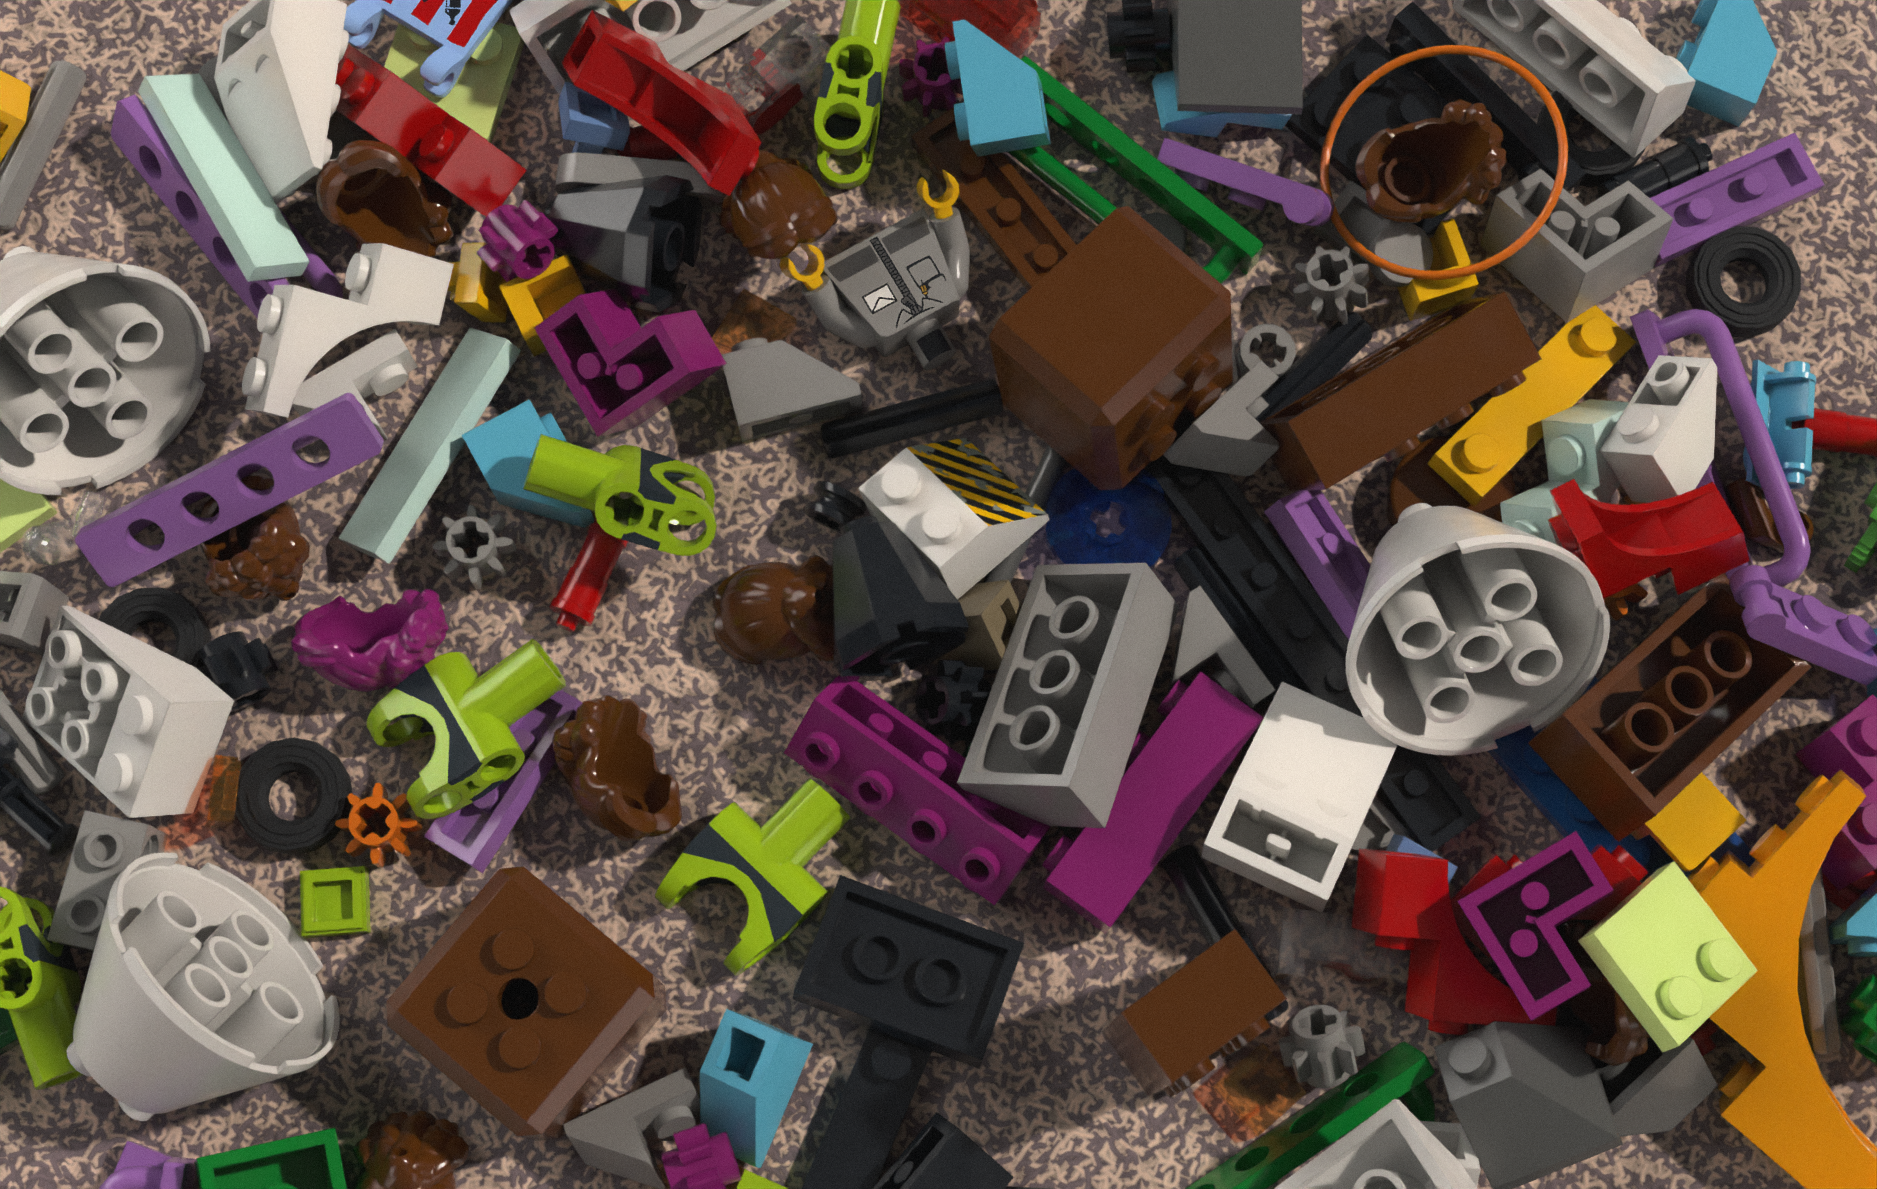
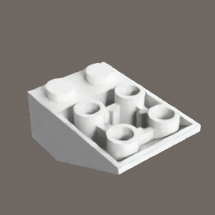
[214,0,349,204]
[22,606,234,818]
[1201,682,1397,913]

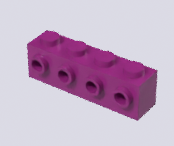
[1041,672,1264,934]
[784,675,1051,905]

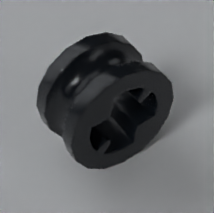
[803,481,867,534]

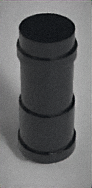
[1597,137,1713,198]

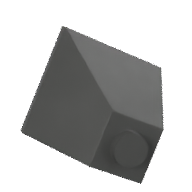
[1555,1008,1718,1137]
[1434,1021,1623,1189]

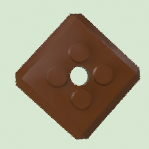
[989,206,1233,490]
[386,866,667,1141]

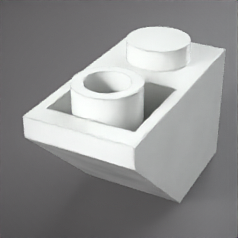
[1599,355,1717,503]

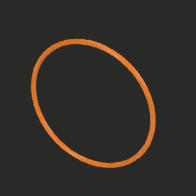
[1320,45,1568,280]

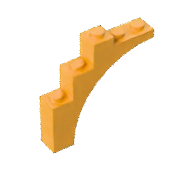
[1688,769,1877,1189]

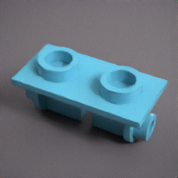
[1743,360,1816,489]

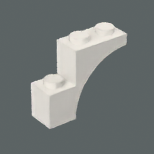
[242,243,454,418]

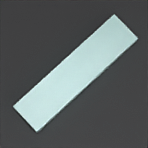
[138,73,310,282]
[339,327,521,564]

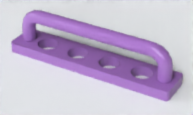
[111,95,343,319]
[1630,309,1811,587]
[75,393,384,587]

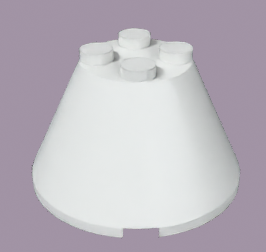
[0,246,210,495]
[1346,503,1610,756]
[67,853,340,1121]

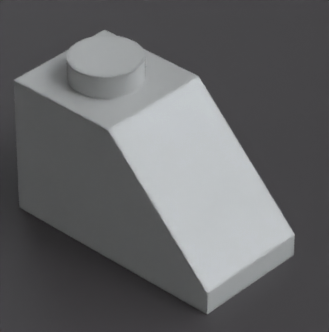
[721,338,863,442]

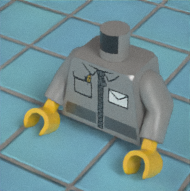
[779,170,970,370]

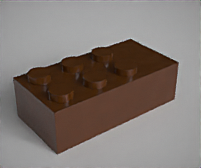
[1259,291,1542,491]
[1528,574,1812,842]
[1102,929,1287,1098]

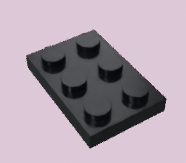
[1285,35,1506,237]
[793,875,1024,1069]

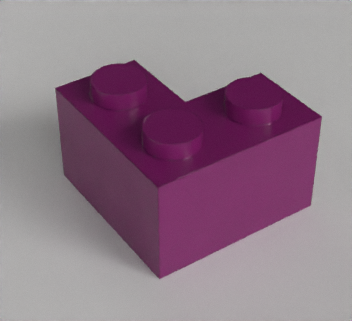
[534,289,727,437]
[1795,694,1877,891]
[1458,831,1614,1021]

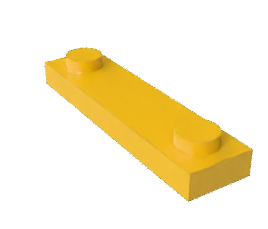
[1427,305,1636,507]

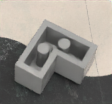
[1480,169,1674,323]

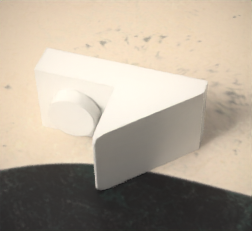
[292,329,418,440]

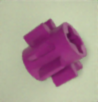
[899,37,963,117]
[477,200,558,282]
[661,1123,742,1189]

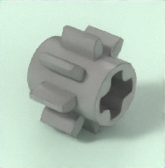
[1293,246,1370,325]
[433,505,517,589]
[1279,1005,1366,1088]

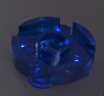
[1045,468,1172,570]

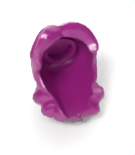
[291,589,449,692]

